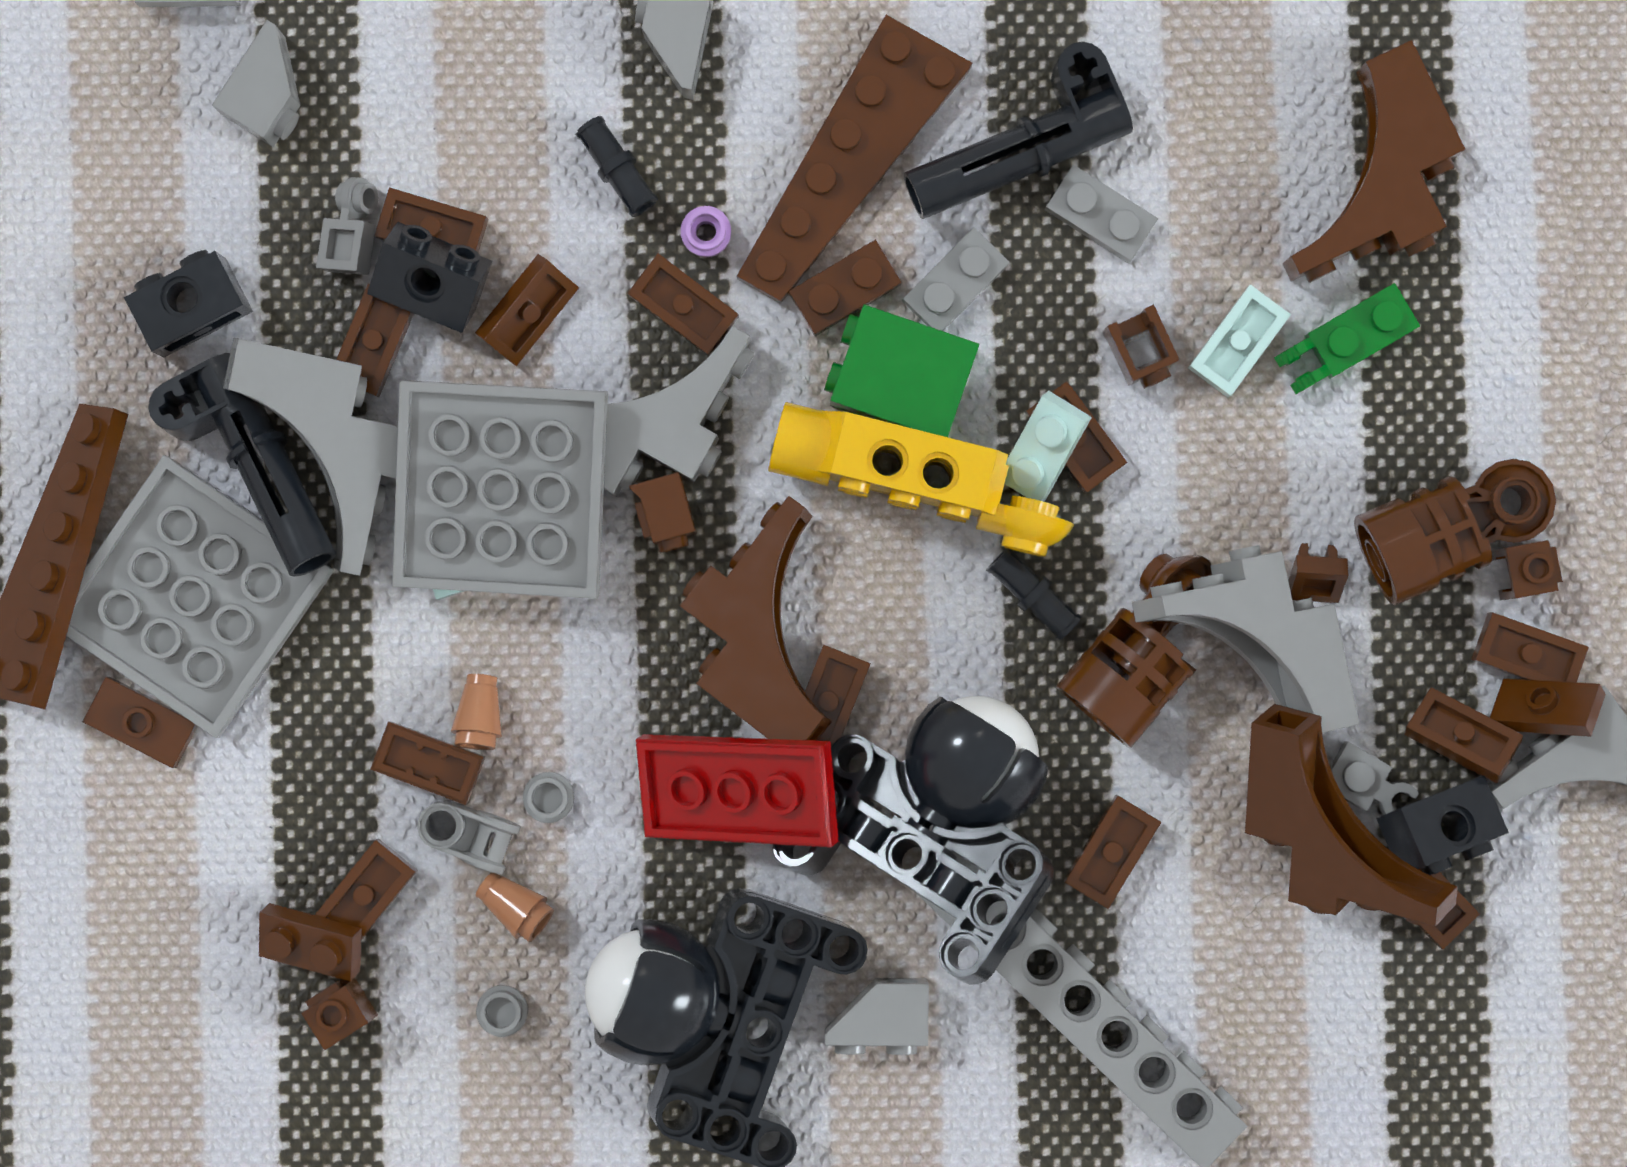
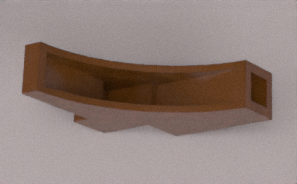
[1282,40,1466,283]
[680,496,832,741]
[1245,704,1458,927]

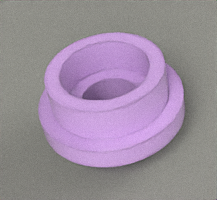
[681,206,731,257]

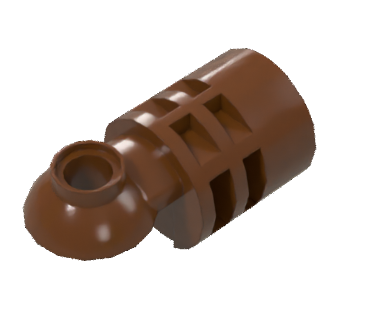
[1354,459,1556,606]
[1056,554,1212,748]

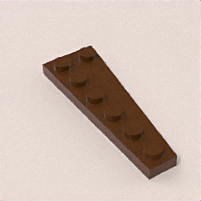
[737,14,973,304]
[0,404,129,710]

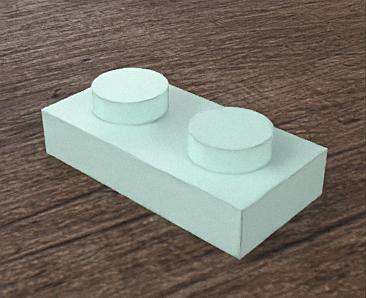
[1188,285,1291,398]
[1005,391,1092,502]

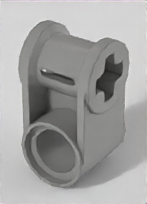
[417,800,521,875]

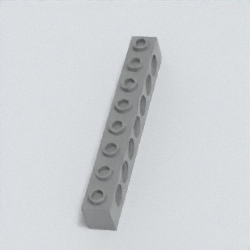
[914,852,1248,1167]

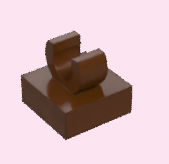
[1288,543,1349,603]

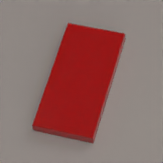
[636,734,839,847]

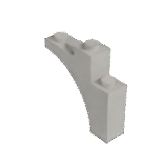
[604,326,754,497]
[223,338,398,576]
[1132,545,1359,733]
[1488,686,1627,809]

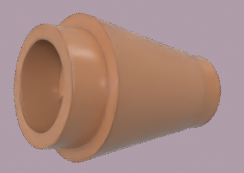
[451,674,502,750]
[476,872,554,942]

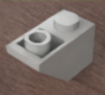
[825,978,929,1055]

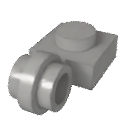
[316,177,378,275]

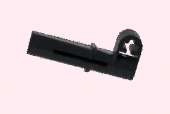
[904,42,1133,219]
[148,353,336,577]

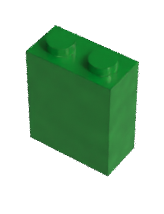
[824,304,980,437]

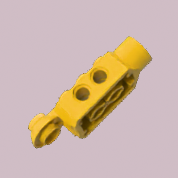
[768,402,1074,557]

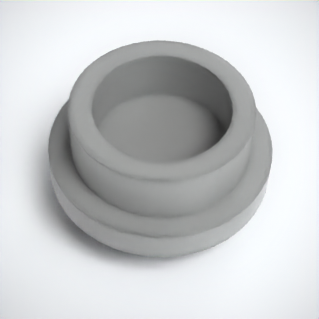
[523,772,574,823]
[476,985,528,1037]

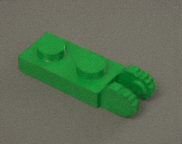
[1274,283,1420,394]

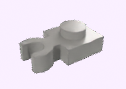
[1330,741,1419,815]

